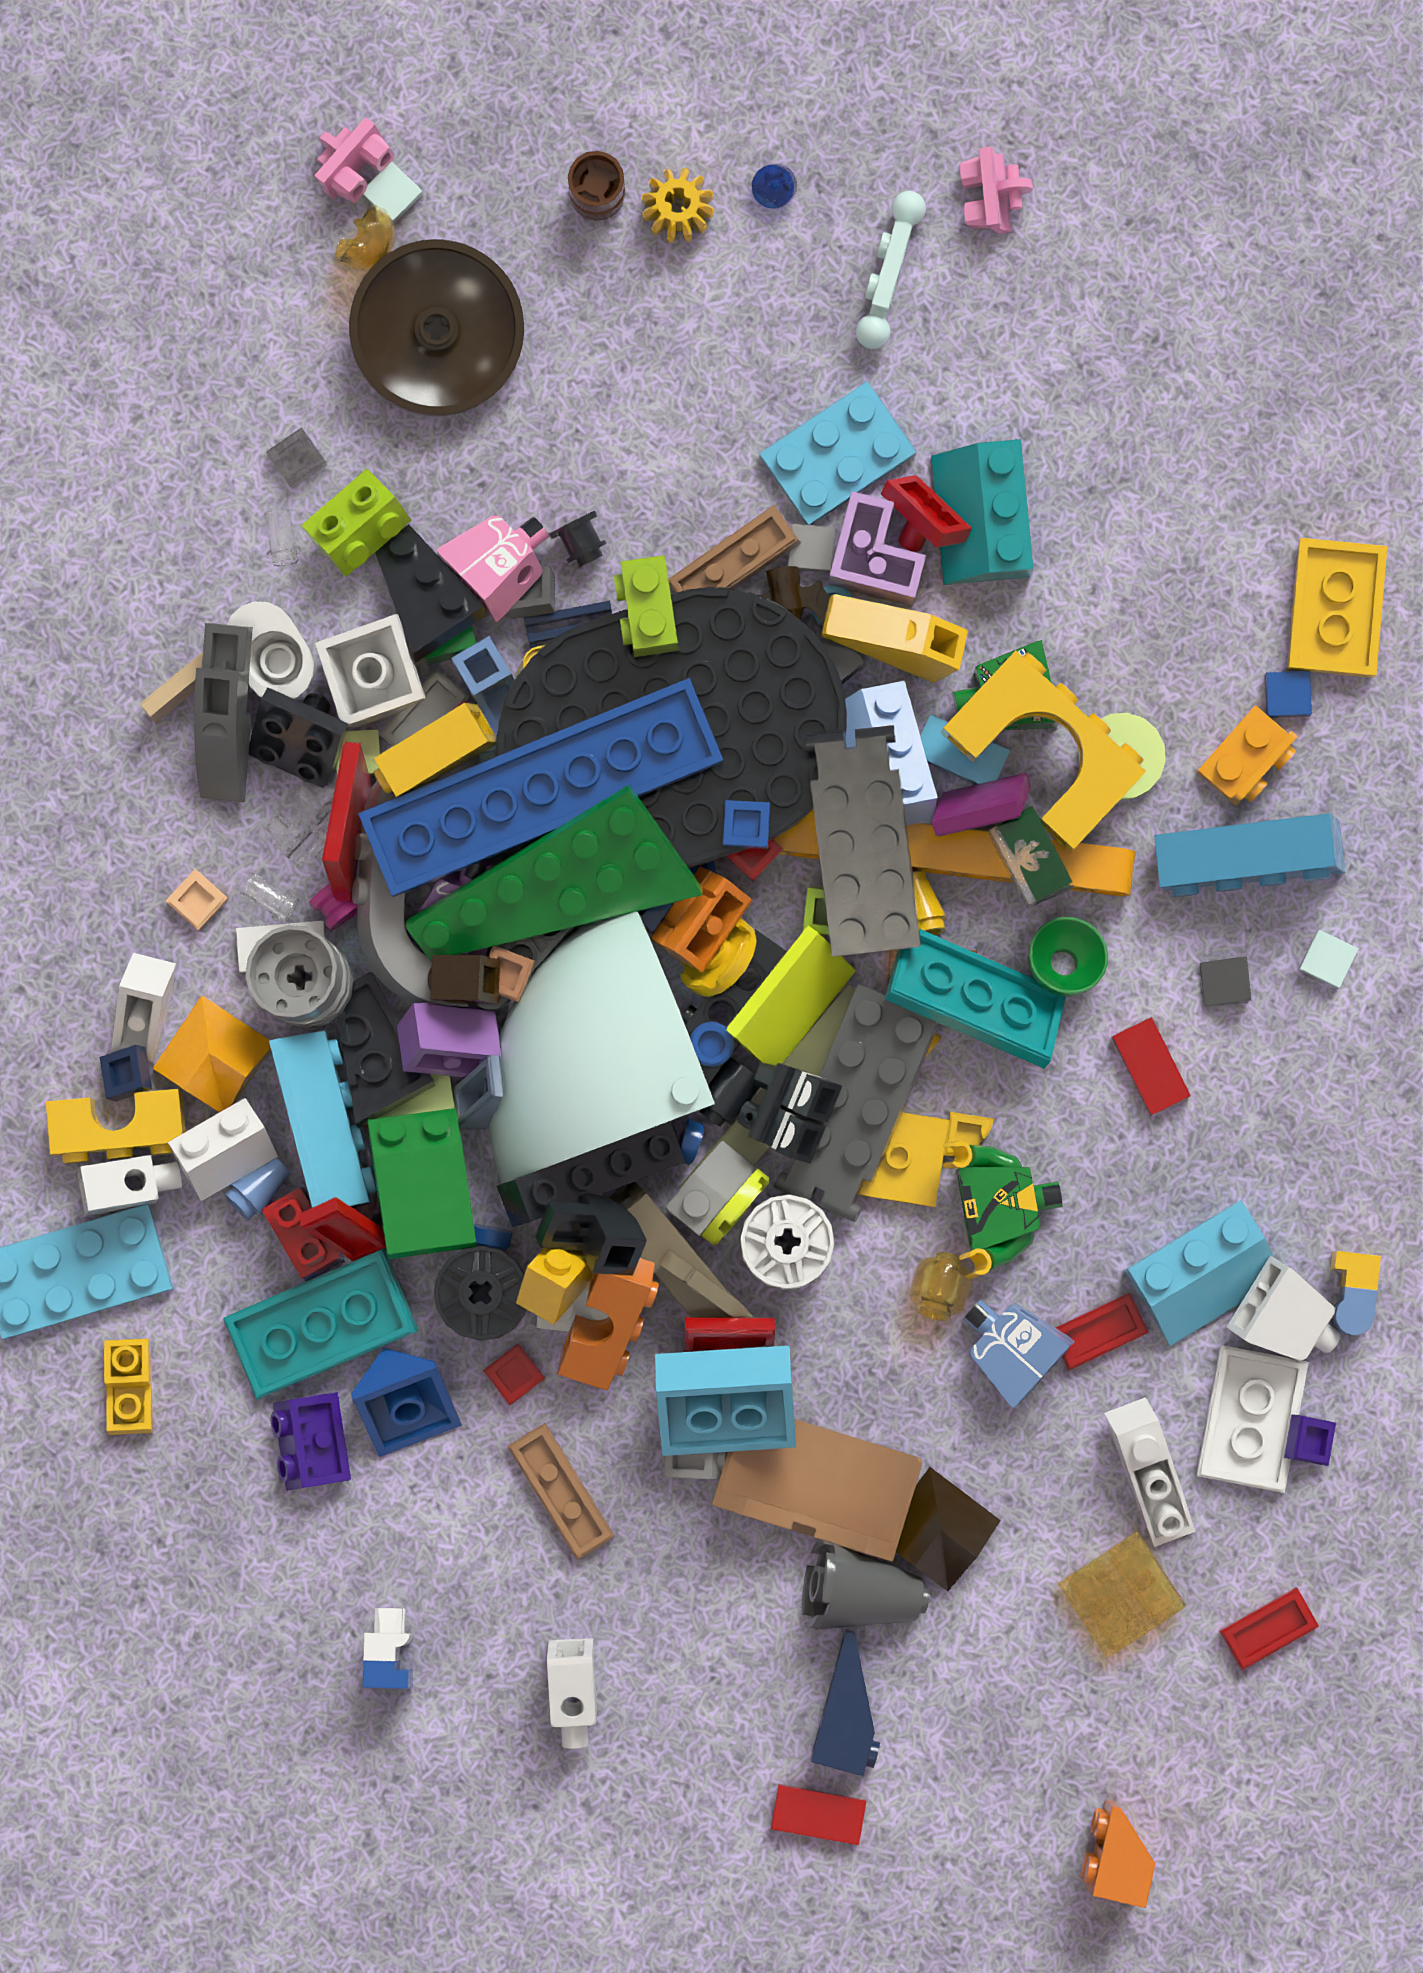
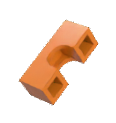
[557,1258,659,1391]

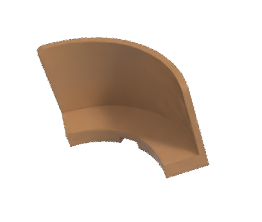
[712,1419,922,1562]

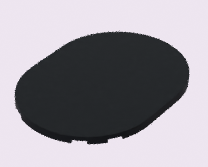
[496,587,847,869]

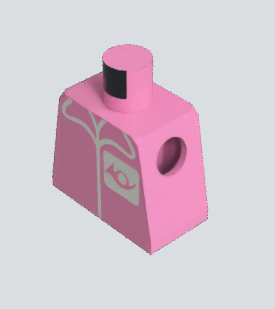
[436,516,549,622]

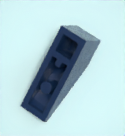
[810,1629,880,1776]

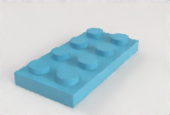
[0,1204,174,1340]

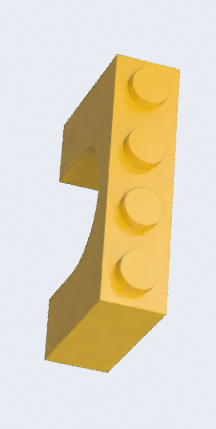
[941,651,1146,853]

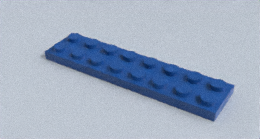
[358,678,724,897]

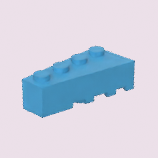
[1154,813,1346,897]

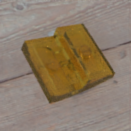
[1057,1531,1186,1658]

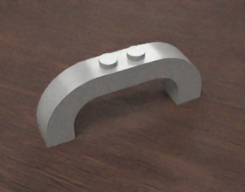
[352,755,479,1008]

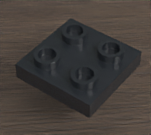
[249,687,348,790]

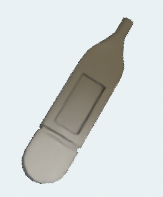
[659,1249,755,1318]

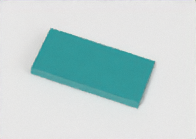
[884,929,1066,1069]
[223,1249,419,1400]

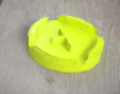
[701,1169,770,1246]

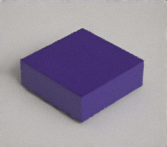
[1284,1414,1336,1466]

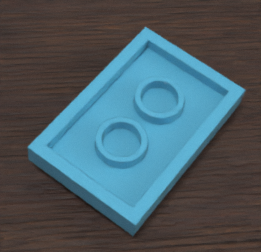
[759,381,917,525]

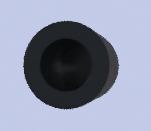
[699,1057,760,1127]

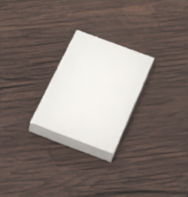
[1196,1345,1309,1493]

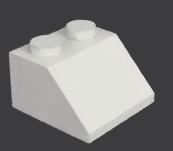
[315,614,425,728]

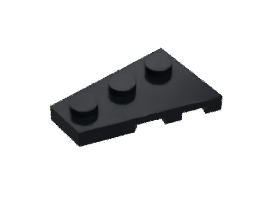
[375,524,487,663]

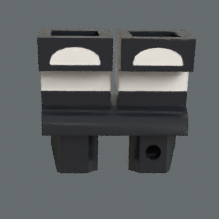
[737,1063,842,1164]

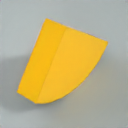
[944,1112,994,1156]

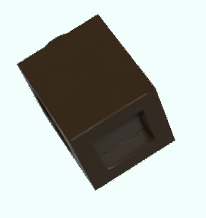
[428,955,500,1004]

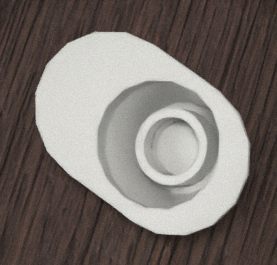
[227,601,314,699]

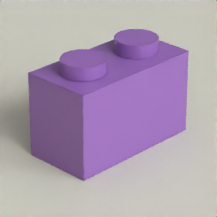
[397,1002,501,1077]

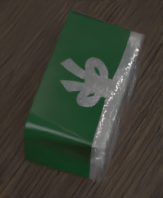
[988,806,1074,909]

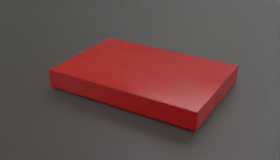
[322,742,372,902]

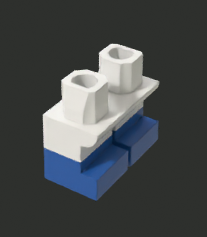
[362,1608,414,1689]

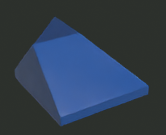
[351,1348,462,1457]

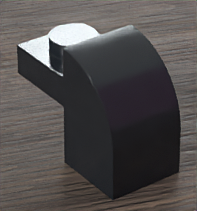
[535,1193,647,1276]

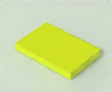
[726,926,856,1065]

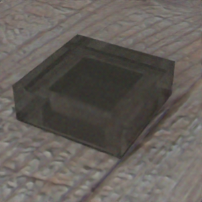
[266,427,327,489]

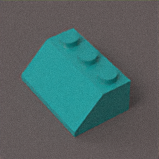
[931,439,1034,585]

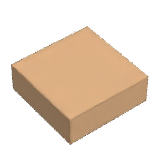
[166,869,229,931]

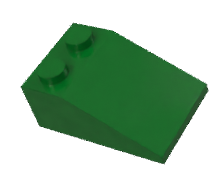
[367,1108,477,1259]

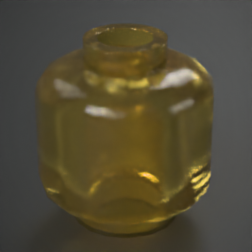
[909,1252,972,1321]

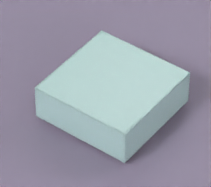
[362,161,423,225]
[1298,930,1359,989]

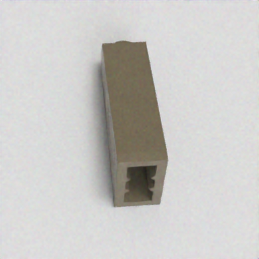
[608,1182,736,1318]

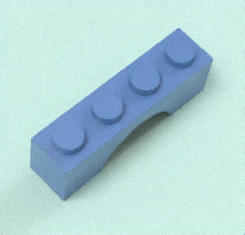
[451,636,515,735]

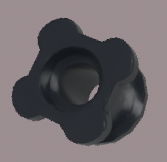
[549,510,607,567]

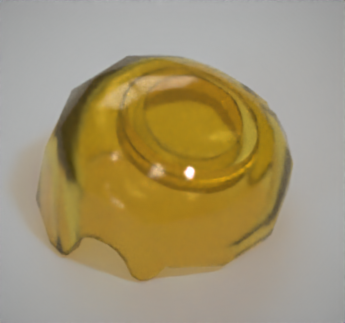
[335,205,395,272]

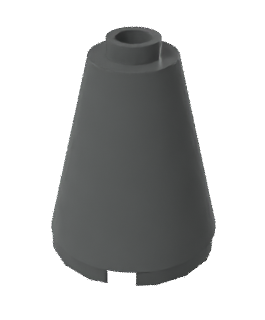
[802,1540,930,1630]

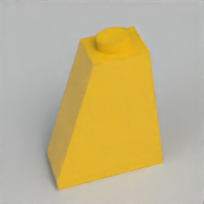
[373,703,496,797]

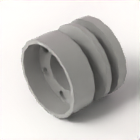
[245,925,353,1029]

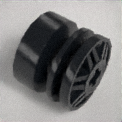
[434,1246,527,1341]

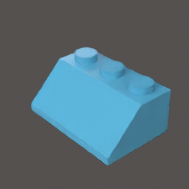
[1123,1200,1274,1346]
[655,1346,796,1456]

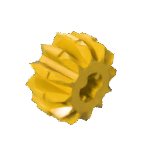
[641,168,714,243]

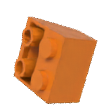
[1080,1799,1156,1908]

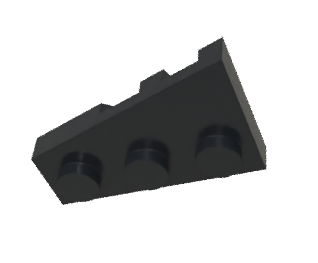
[336,972,435,1128]

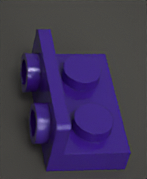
[270,1392,351,1491]

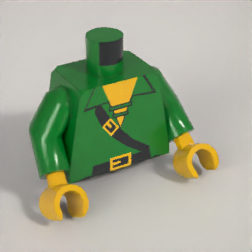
[943,1141,1063,1279]

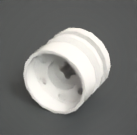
[740,1195,834,1290]

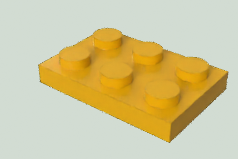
[1287,538,1388,678]

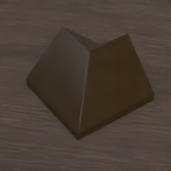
[896,1467,1001,1591]

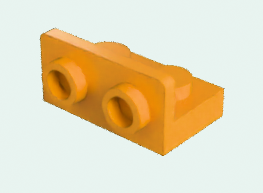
[1197,705,1298,806]

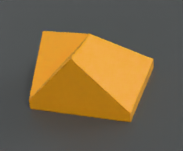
[153,995,271,1113]

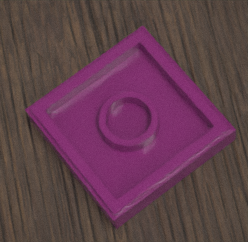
[931,773,1031,836]

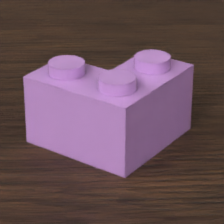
[828,491,926,606]

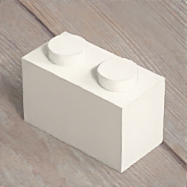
[168,1098,278,1201]

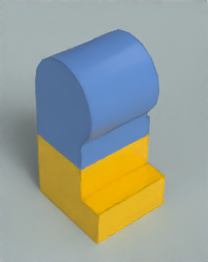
[1330,1251,1381,1336]

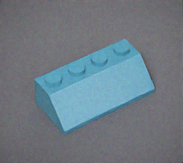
[269,1030,376,1209]

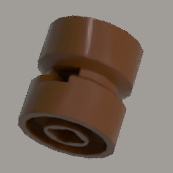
[568,151,625,221]

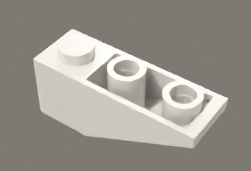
[1104,1397,1196,1547]

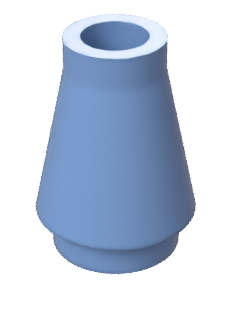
[224,1158,291,1220]

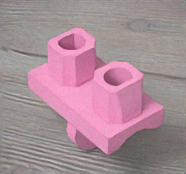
[314,117,394,203]
[959,147,1033,234]

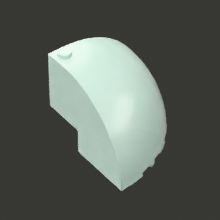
[489,911,715,1183]

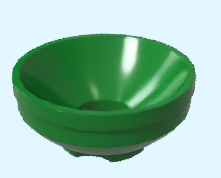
[1027,916,1108,997]

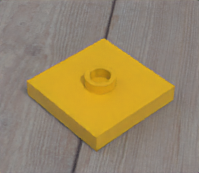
[859,1112,949,1208]

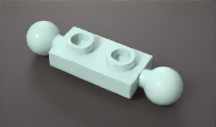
[856,191,926,349]

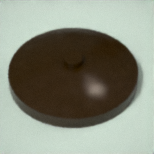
[349,239,524,416]

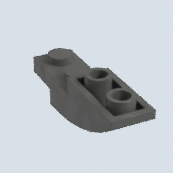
[194,623,253,802]

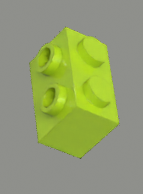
[301,468,412,577]
[614,555,679,657]

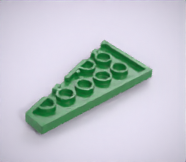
[405,785,703,961]

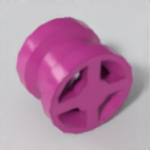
[309,884,358,931]

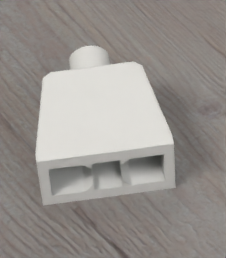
[77,1155,182,1217]
[1227,1255,1340,1361]
[547,1638,597,1749]

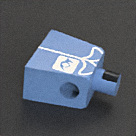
[963,1299,1075,1408]

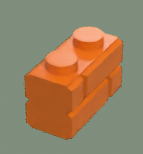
[650,866,753,973]

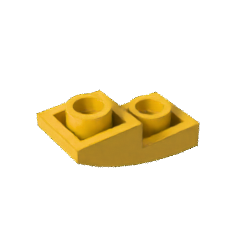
[104,1338,153,1435]

